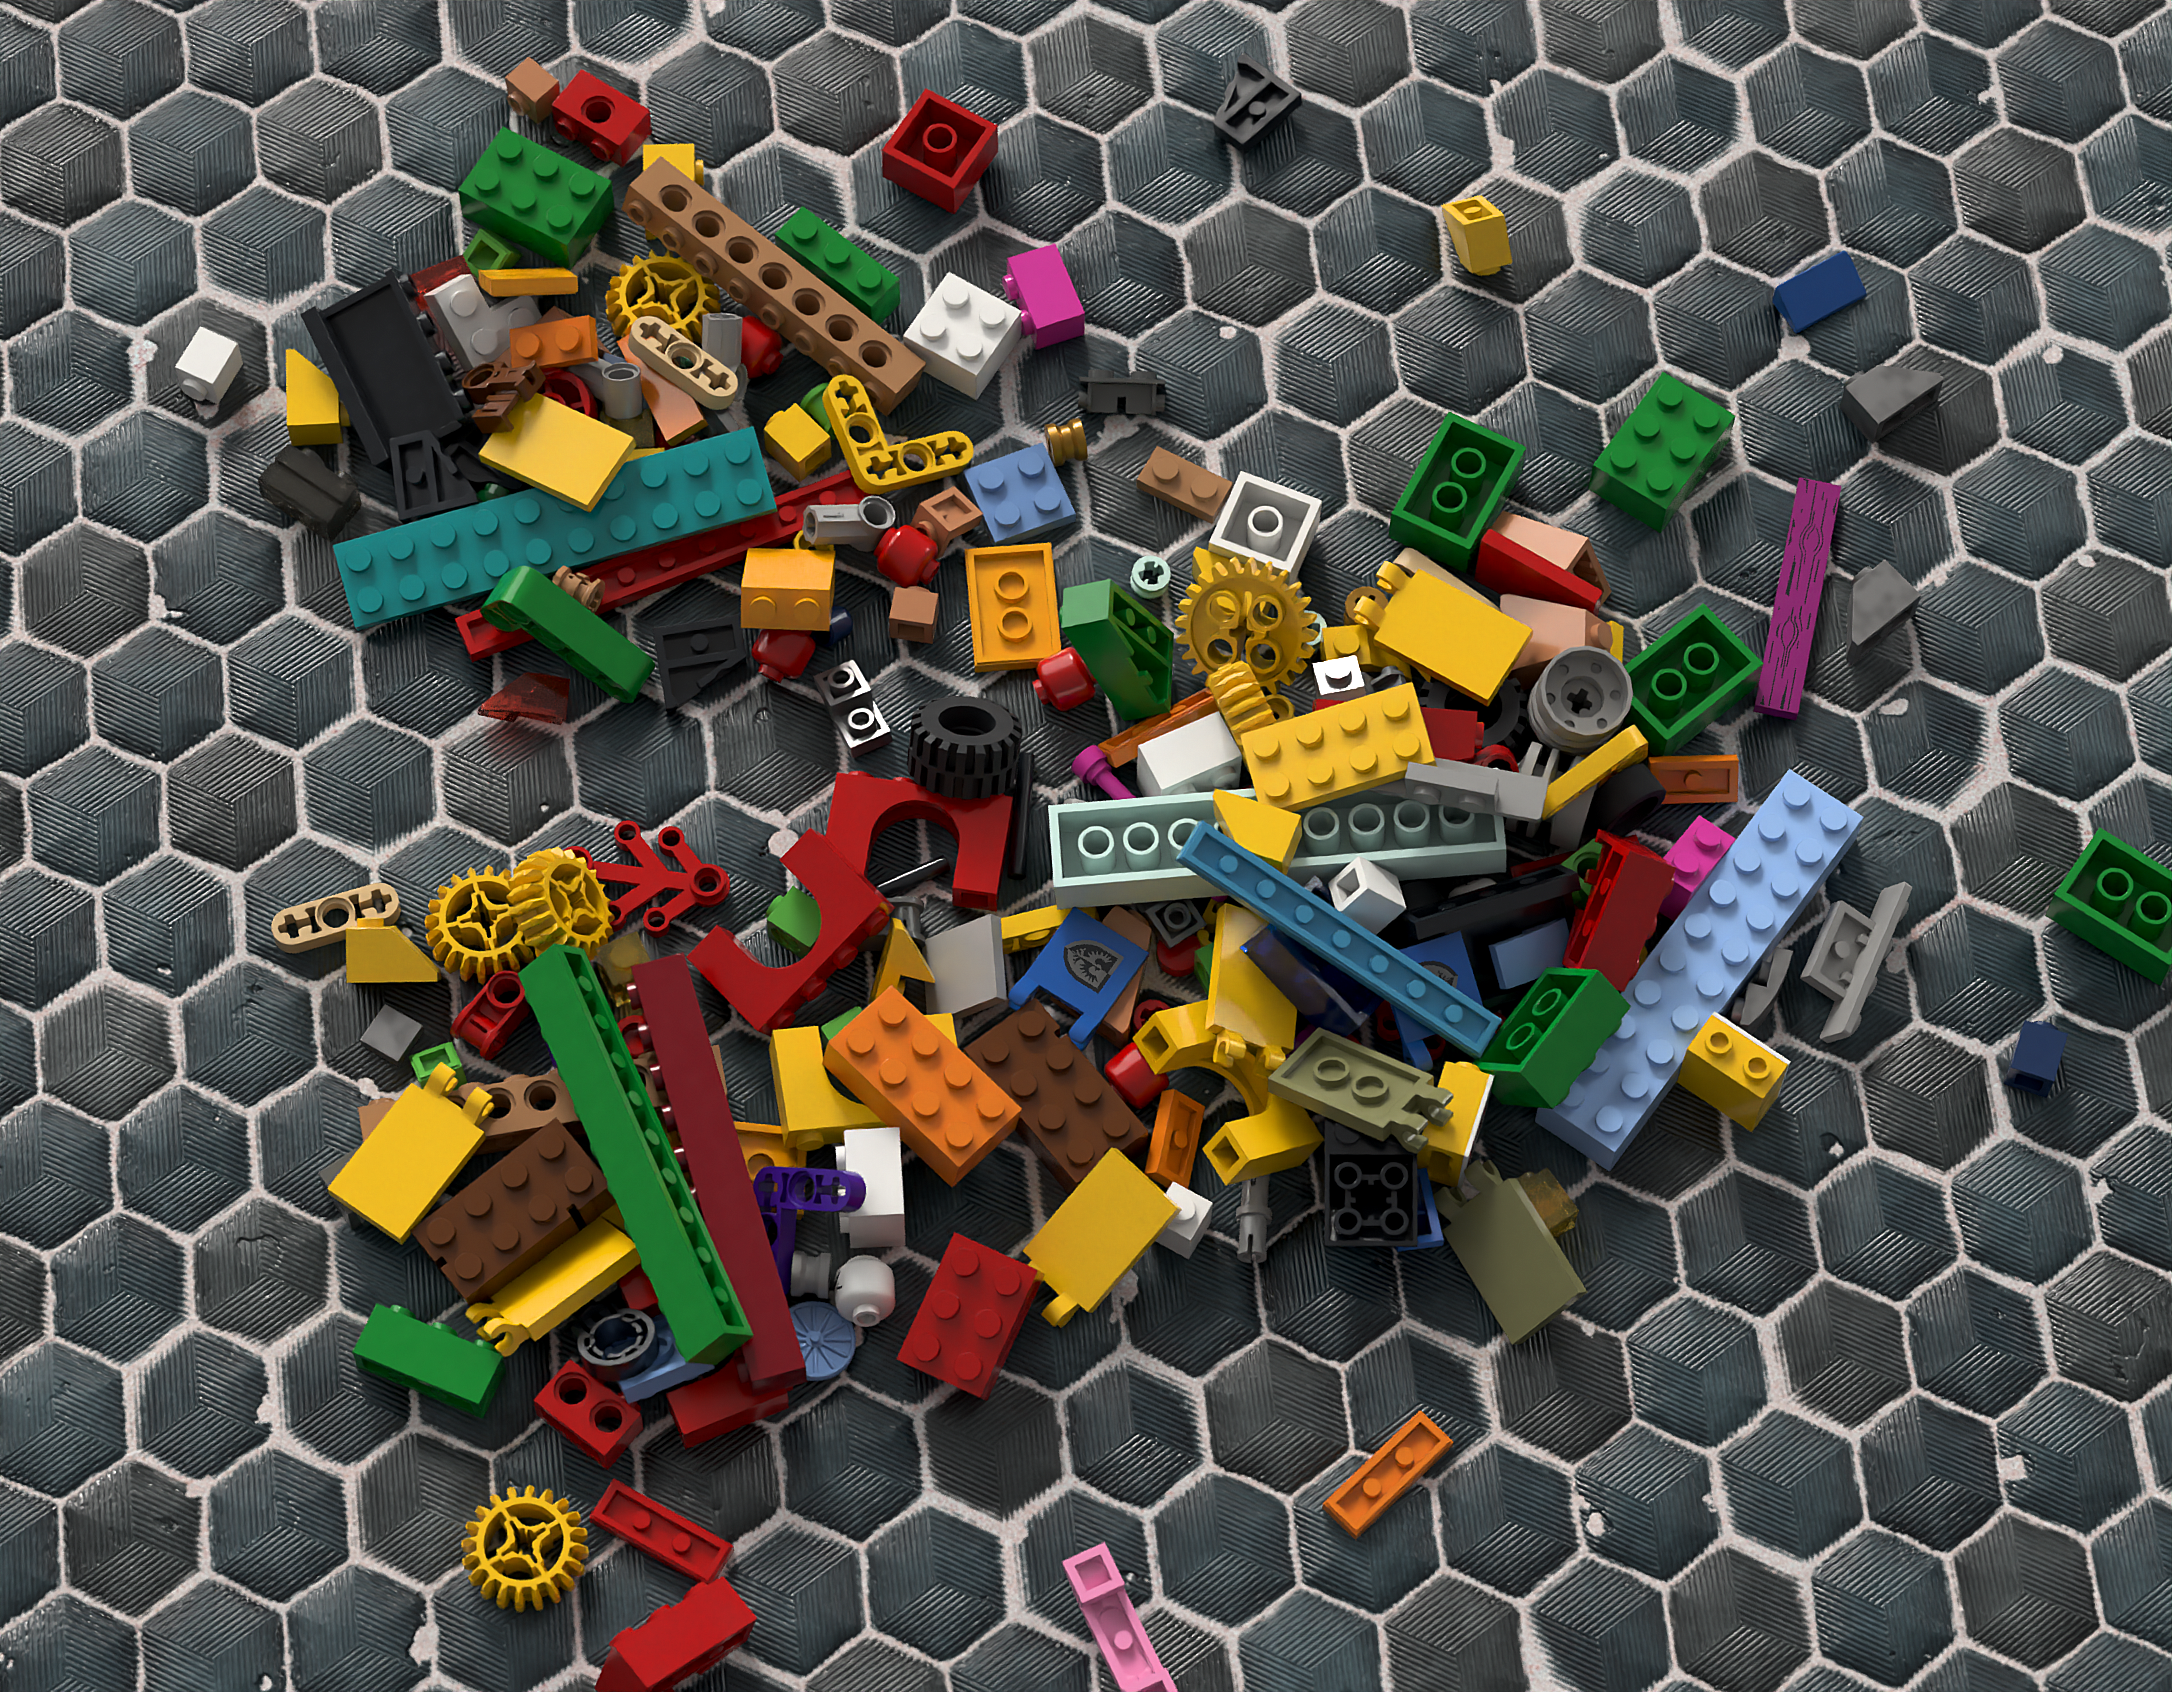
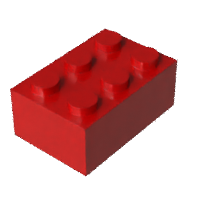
[897,1232,1045,1401]

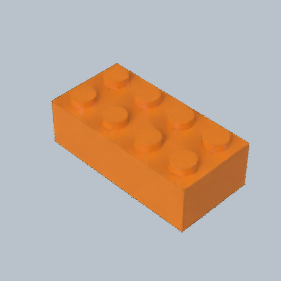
[822,985,1022,1187]

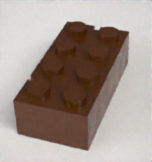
[964,998,1148,1196]
[410,1117,616,1307]

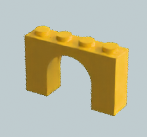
[1132,999,1324,1186]
[769,1013,957,1151]

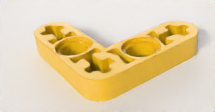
[822,375,974,495]
[1541,725,1648,820]

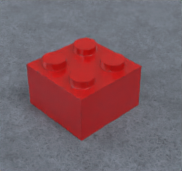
[881,88,998,214]

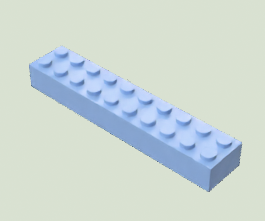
[1535,769,1864,1172]

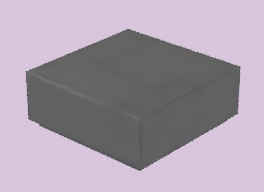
[360,1004,424,1067]

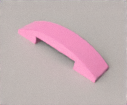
[1062,1542,1178,1692]

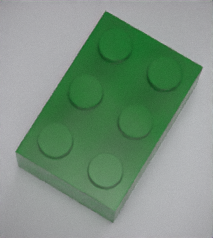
[458,127,615,271]
[1588,372,1736,533]
[1388,412,1527,573]
[1623,603,1764,757]
[2045,827,2172,986]
[1473,967,1631,1109]

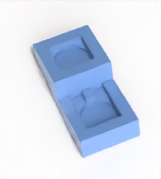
[1488,917,1570,990]

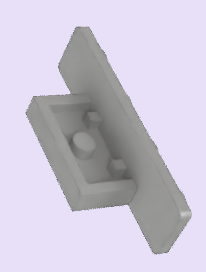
[1366,757,1548,823]
[1800,882,1912,1043]

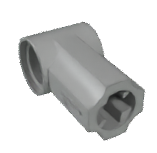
[700,313,748,402]
[567,357,643,419]
[802,496,895,552]

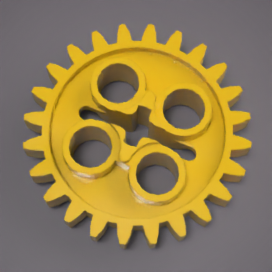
[1175,557,1318,695]

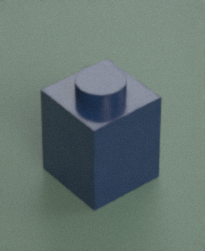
[2003,1020,2068,1098]

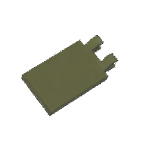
[1268,1027,1453,1153]
[1433,1160,1587,1345]

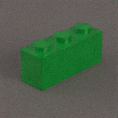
[775,206,900,325]
[352,1303,506,1419]

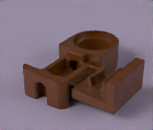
[462,360,546,433]

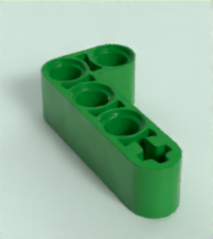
[480,565,656,703]

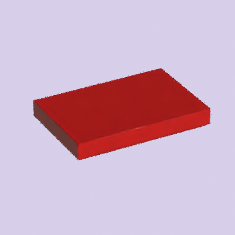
[1474,529,1603,617]

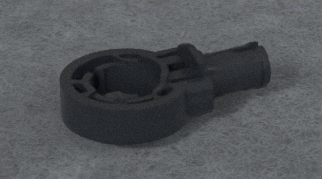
[570,1299,660,1381]

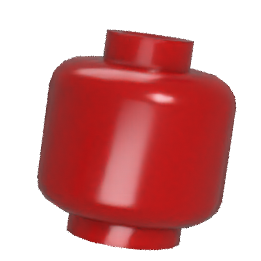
[741,315,783,379]
[873,525,941,589]
[751,629,816,683]
[1032,647,1098,712]
[1104,1042,1170,1109]

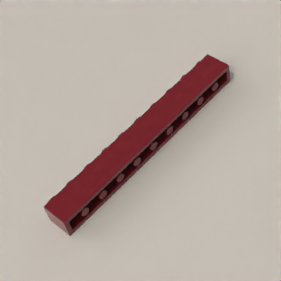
[625,952,807,1397]

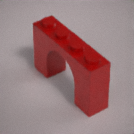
[825,771,1013,912]
[686,827,895,1037]
[616,1263,793,1449]

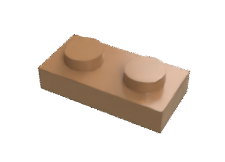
[1136,446,1233,524]

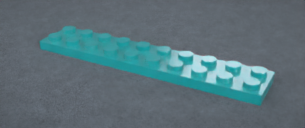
[333,426,778,631]

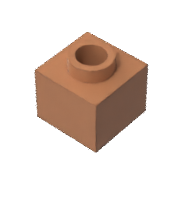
[505,57,560,124]
[889,586,939,644]

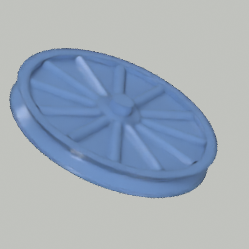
[789,1301,856,1381]

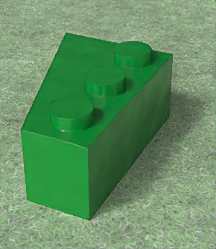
[1059,579,1174,721]

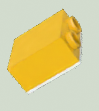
[1677,1011,1791,1132]
[1417,1061,1494,1189]

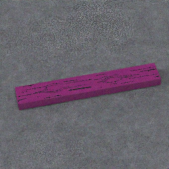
[1753,477,1841,720]

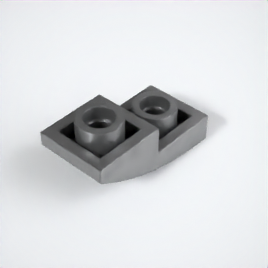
[814,659,893,758]
[1131,899,1207,949]
[1730,947,1793,1035]

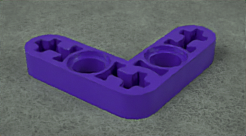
[753,1166,866,1296]

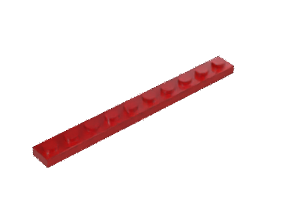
[455,469,874,662]

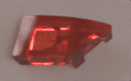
[478,672,570,725]

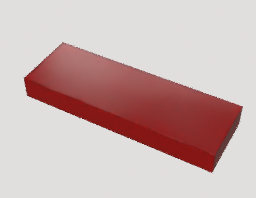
[589,1479,734,1585]

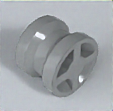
[791,1251,832,1299]

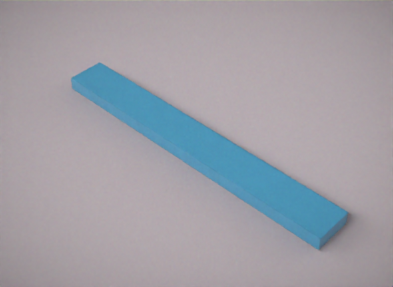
[1175,820,1502,1059]

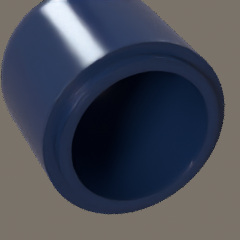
[811,605,853,647]

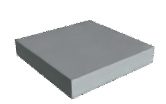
[922,914,1007,1021]

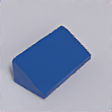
[1772,250,1867,334]

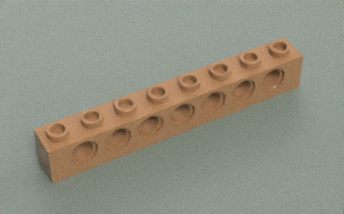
[621,156,927,417]
[358,1045,729,1156]

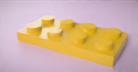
[1240,682,1437,812]

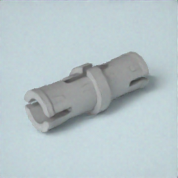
[1236,1174,1272,1263]

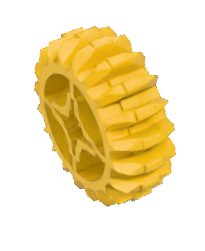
[605,249,721,359]
[1208,660,1277,775]
[506,847,615,961]
[425,865,535,985]
[461,1485,589,1613]

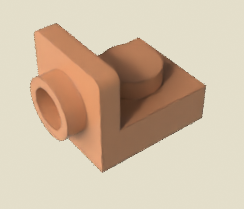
[910,486,984,560]

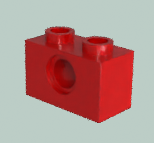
[551,69,652,168]

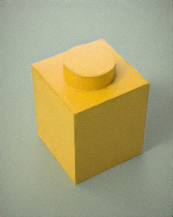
[763,403,832,483]

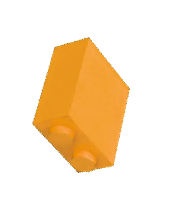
[741,548,835,631]

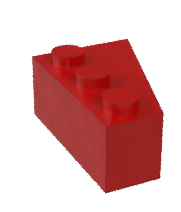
[1562,829,1677,992]
[594,1576,757,1692]

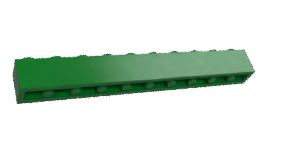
[518,943,754,1365]

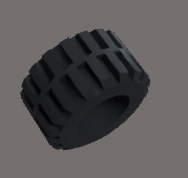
[1418,676,1528,770]
[907,696,1022,800]

